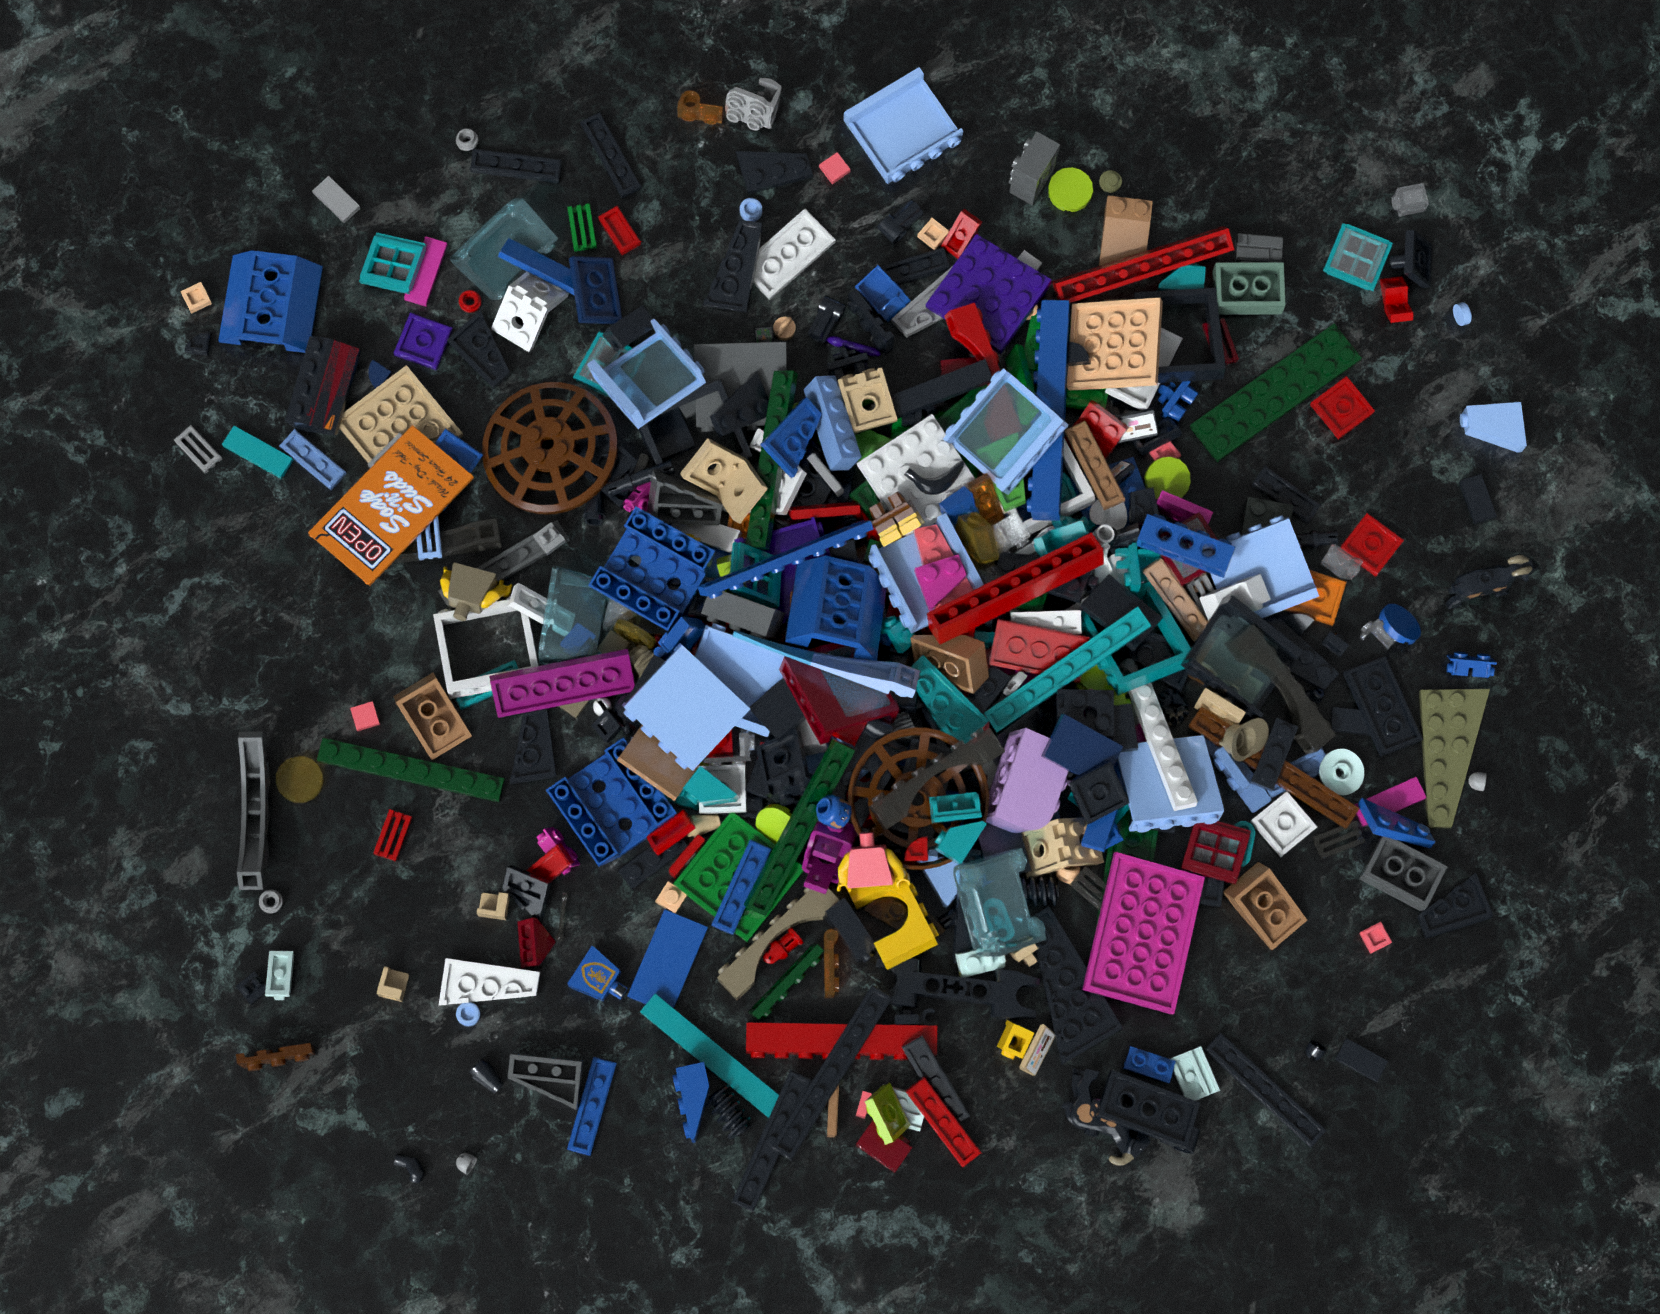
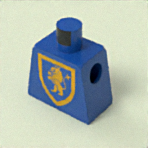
[567,946,628,1001]

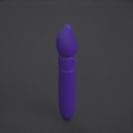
[827,336,880,357]

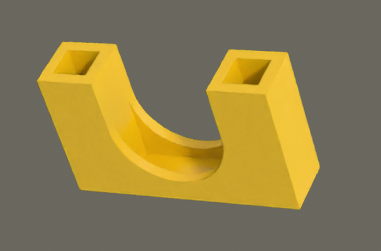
[845,868,938,970]

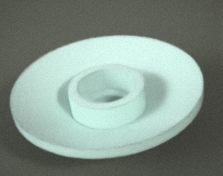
[1319,749,1364,795]

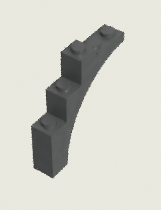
[237,732,271,890]

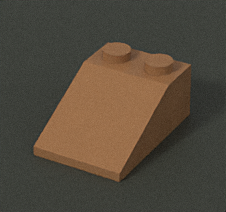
[1099,196,1153,266]
[911,635,989,694]
[393,672,472,760]
[1223,862,1307,950]

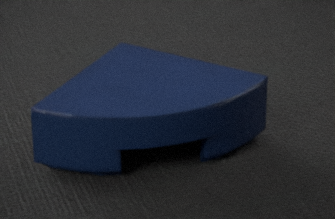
[368,360,392,389]

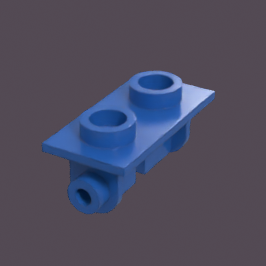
[1447,652,1497,678]
[1124,1046,1176,1084]

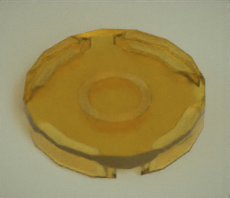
[613,619,657,651]
[276,756,323,803]

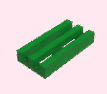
[567,203,597,252]

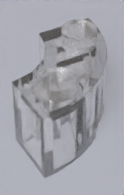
[979,511,1032,558]

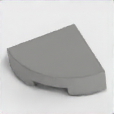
[1003,671,1027,696]

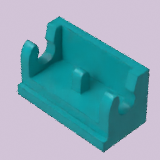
[929,792,982,823]

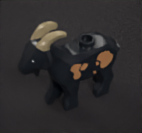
[1446,554,1539,609]
[1061,1068,1150,1166]

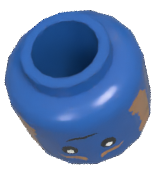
[816,795,852,829]

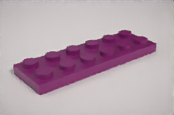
[489,649,635,718]

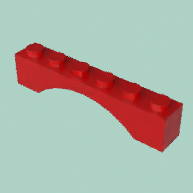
[944,302,1023,444]

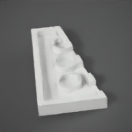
[439,958,540,1005]

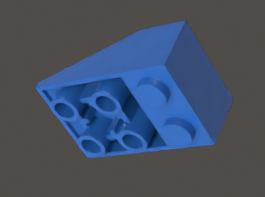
[672,1062,710,1143]

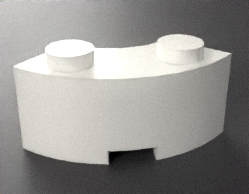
[1199,574,1271,621]

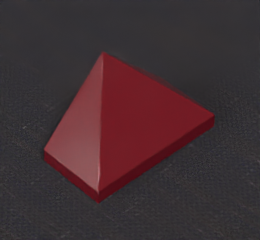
[518,918,556,968]

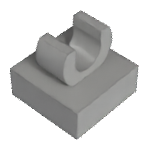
[533,522,566,556]

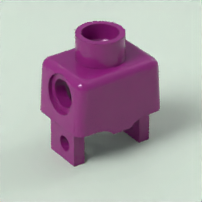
[802,820,858,895]

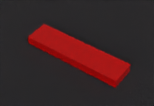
[905,1076,981,1167]

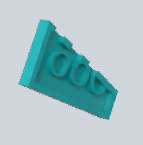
[911,655,989,753]

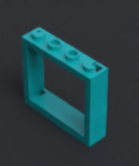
[1078,581,1191,696]

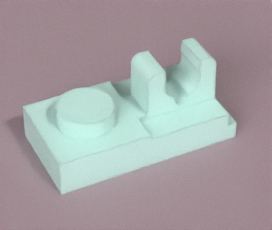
[956,943,1006,977]
[265,951,294,1000]

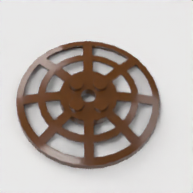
[482,382,618,514]
[848,727,989,870]

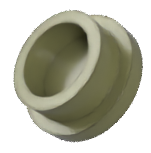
[1099,170,1122,193]

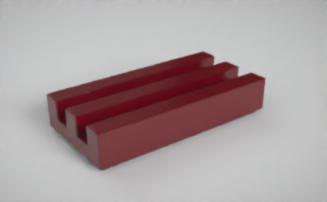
[1202,318,1239,365]

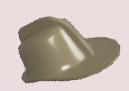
[1219,718,1269,762]

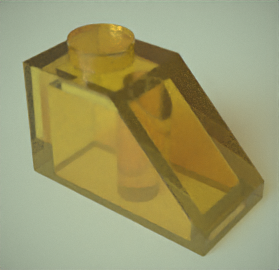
[955,512,999,564]

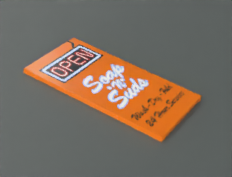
[308,425,474,586]

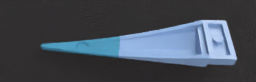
[733,631,920,698]

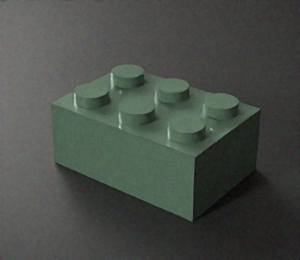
[1212,263,1285,315]

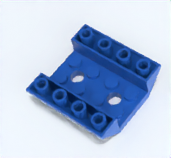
[218,251,323,353]
[588,506,716,632]
[785,556,887,661]
[546,737,677,867]

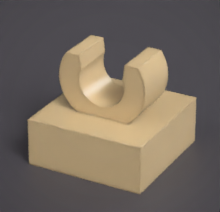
[1008,938,1038,967]

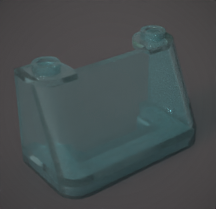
[449,198,558,300]
[539,566,611,665]
[953,848,1046,957]

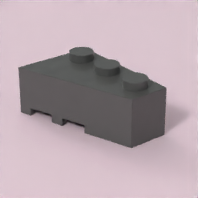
[647,469,722,525]
[508,1052,584,1110]

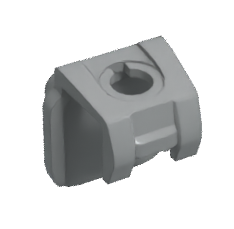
[725,78,782,130]

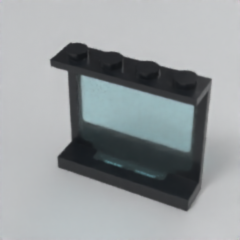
[1181,595,1303,720]

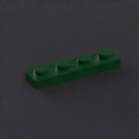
[748,943,824,1020]

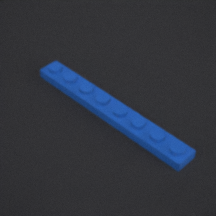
[697,520,873,599]

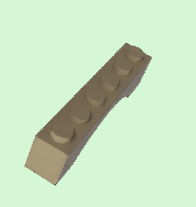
[717,888,840,1000]

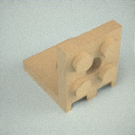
[837,368,897,433]
[680,438,768,524]
[1194,675,1263,725]
[1021,818,1104,879]

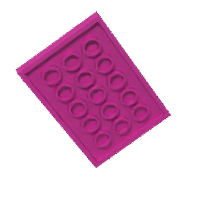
[1082,852,1205,1014]

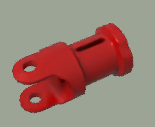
[763,927,804,964]

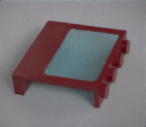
[779,643,899,745]

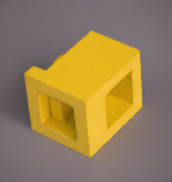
[997,1020,1034,1060]

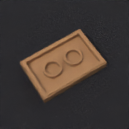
[617,725,700,801]

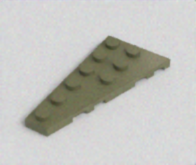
[1419,689,1490,828]

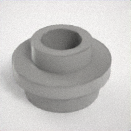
[456,129,479,151]
[259,890,283,914]

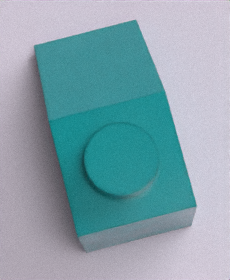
[1157,263,1206,291]
[683,766,740,806]
[934,821,987,865]

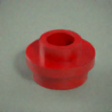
[459,290,482,313]

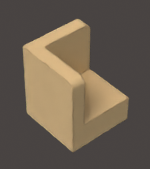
[477,892,510,920]
[377,966,409,1002]

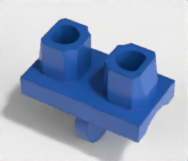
[1157,381,1198,422]

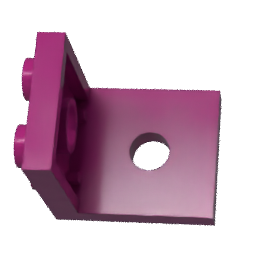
[1157,490,1213,571]

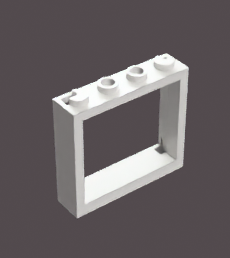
[982,433,1095,539]
[433,596,539,699]

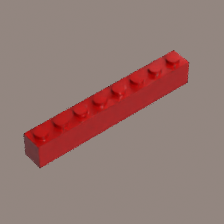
[1052,226,1234,303]
[927,532,1104,645]
[746,1023,937,1061]

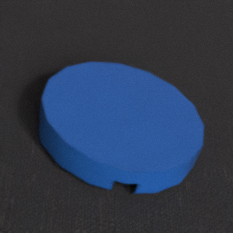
[1379,604,1421,645]

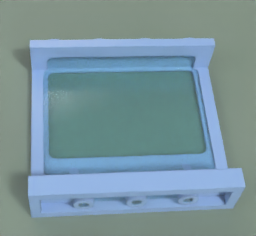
[587,319,706,429]
[943,368,1069,495]

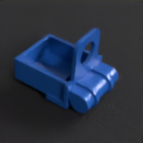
[855,265,911,322]
[939,486,980,538]
[654,616,706,660]

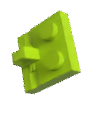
[865,1083,911,1145]

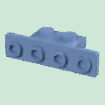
[1205,738,1271,813]

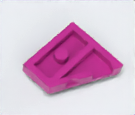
[914,554,967,611]

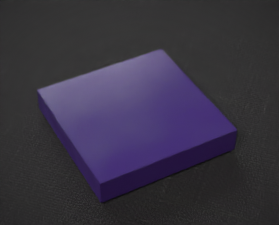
[394,313,453,371]

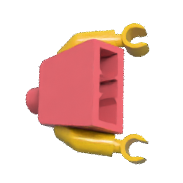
[837,832,910,892]

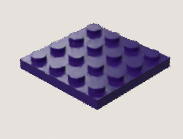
[925,234,1052,354]

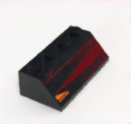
[285,336,361,436]

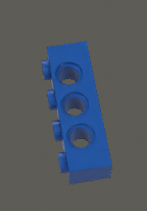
[1136,514,1235,578]

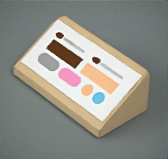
[1019,1024,1055,1076]

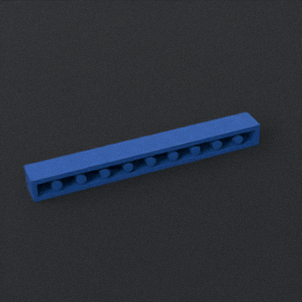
[1027,300,1071,521]

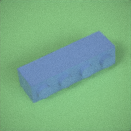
[804,376,861,471]

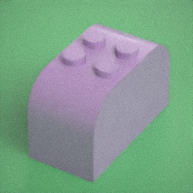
[986,728,1068,833]

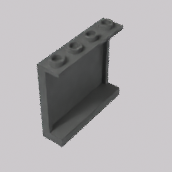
[694,342,787,432]

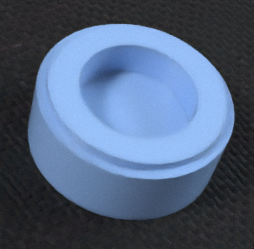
[740,198,762,222]
[1453,302,1472,326]
[456,1002,481,1027]

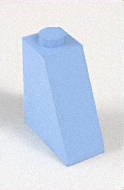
[1460,402,1527,452]
[917,856,975,909]

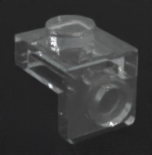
[1321,544,1363,580]
[1359,619,1396,649]

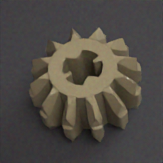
[629,644,654,679]

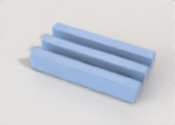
[417,516,442,560]

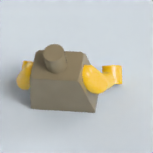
[440,563,513,621]

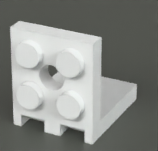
[491,272,569,352]

